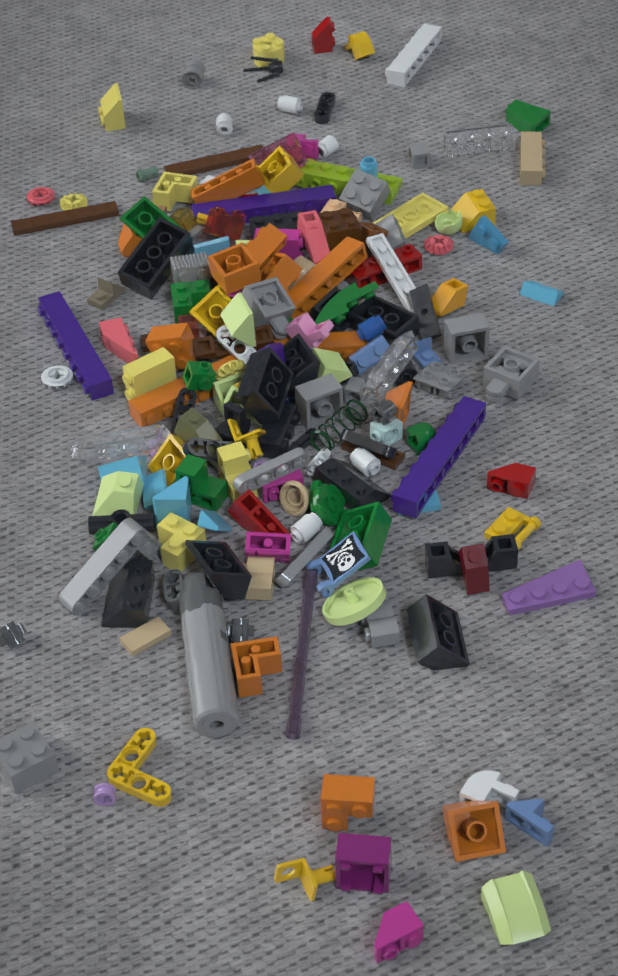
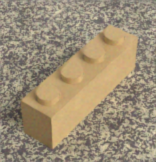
[520,132,546,185]

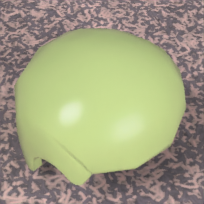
[435,209,462,235]

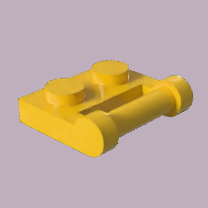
[484,507,542,551]

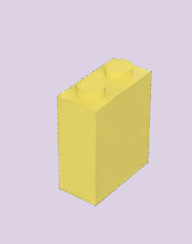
[122,347,177,401]

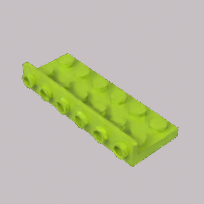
[294,159,403,205]

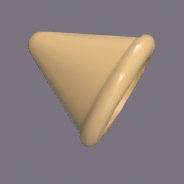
[279,480,310,517]

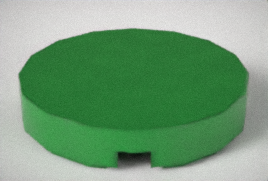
[313,483,347,527]

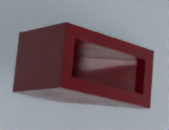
[458,543,490,595]

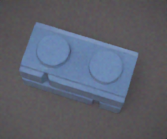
[348,335,393,375]

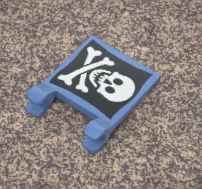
[305,531,371,598]

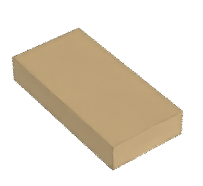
[120,616,172,657]

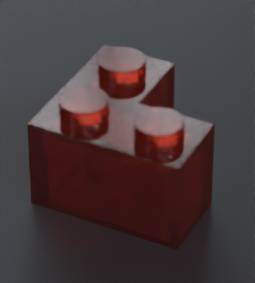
[204,206,247,241]

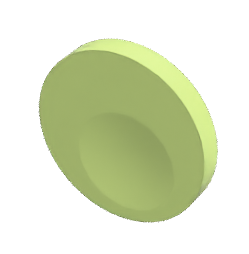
[322,577,386,626]

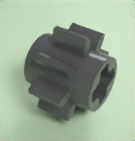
[371,398,397,425]
[226,618,254,642]
[0,621,27,649]

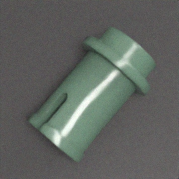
[136,166,159,182]

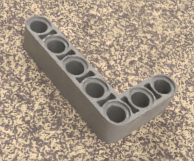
[59,518,162,616]

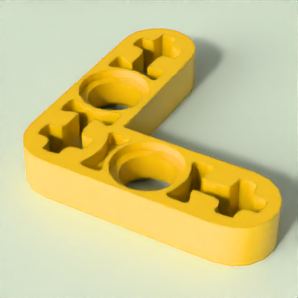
[107,728,172,807]

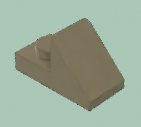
[87,277,126,310]

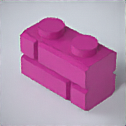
[245,532,291,564]

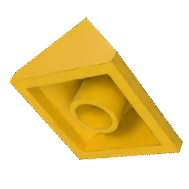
[189,286,232,338]

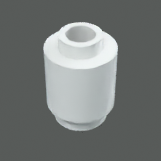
[277,95,303,114]
[216,113,233,136]
[318,135,339,159]
[350,448,381,477]
[290,512,323,544]

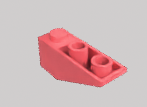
[297,210,330,264]
[99,317,138,364]

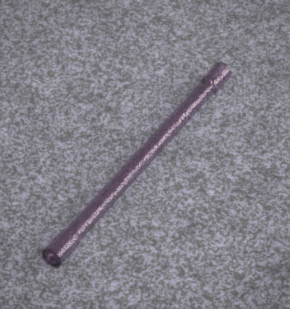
[286,570,318,740]

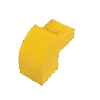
[344,31,375,60]

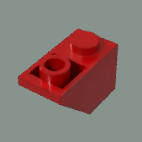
[311,16,335,54]
[487,463,536,499]

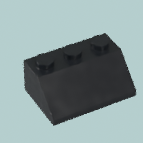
[349,296,419,344]
[283,333,320,395]
[316,457,391,510]
[185,540,252,601]
[101,560,155,628]
[407,594,470,671]

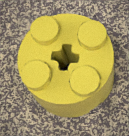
[252,33,285,67]

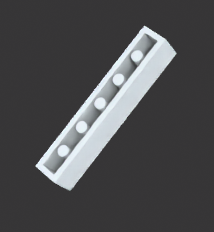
[385,23,442,87]

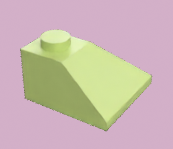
[92,471,144,516]

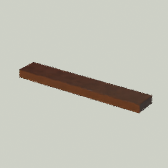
[164,144,267,175]
[11,201,119,236]

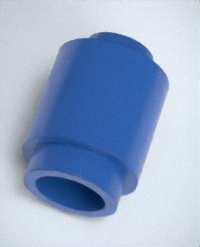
[356,315,387,342]

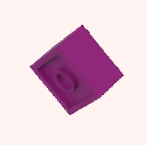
[335,833,392,895]

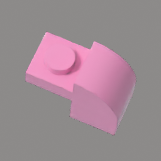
[285,313,334,349]

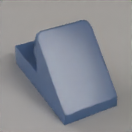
[405,337,441,370]
[505,799,554,847]

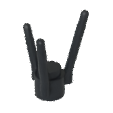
[243,56,283,83]

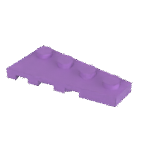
[502,560,596,616]

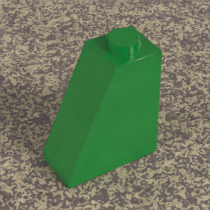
[505,99,551,132]

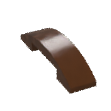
[193,324,274,359]

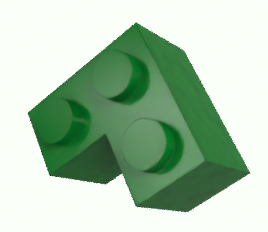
[170,280,210,324]
[175,454,228,512]

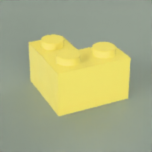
[152,172,198,211]
[217,441,260,503]
[157,512,206,572]

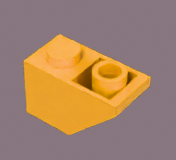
[432,278,469,317]

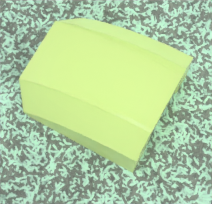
[481,870,551,945]

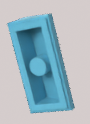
[520,280,564,306]
[142,469,167,512]
[198,510,232,532]

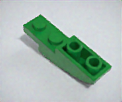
[315,281,379,325]

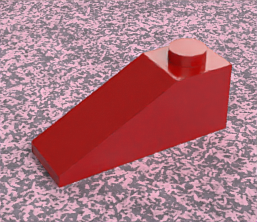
[227,489,292,539]

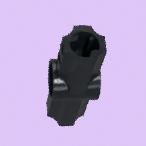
[88,509,156,535]

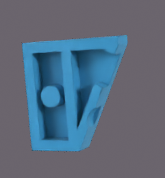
[467,215,509,255]

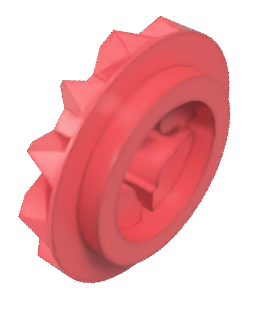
[27,187,55,207]
[424,234,453,255]

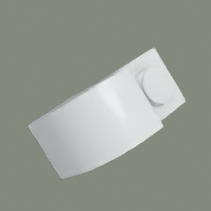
[459,770,519,808]

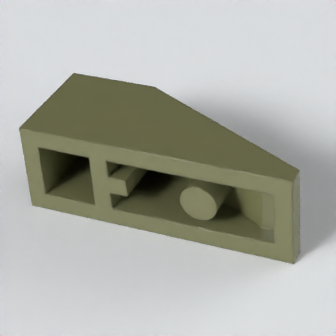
[174,407,223,470]

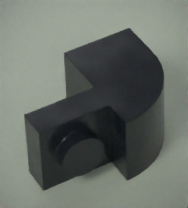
[217,401,251,442]

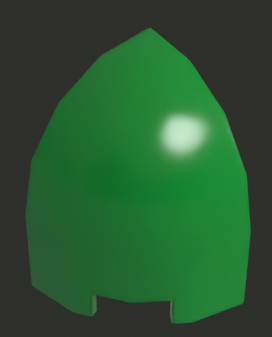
[406,422,436,456]

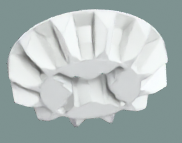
[41,365,73,389]
[305,448,331,477]

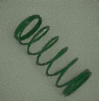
[310,399,368,451]

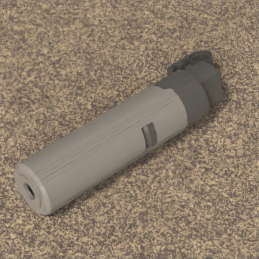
[163,569,240,737]

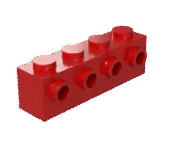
[346,243,422,289]

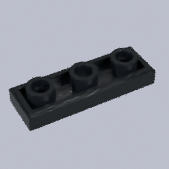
[409,284,442,340]

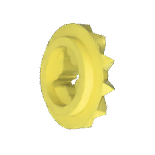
[60,192,88,211]
[216,360,246,381]

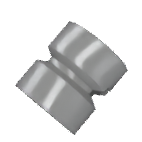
[181,59,205,89]

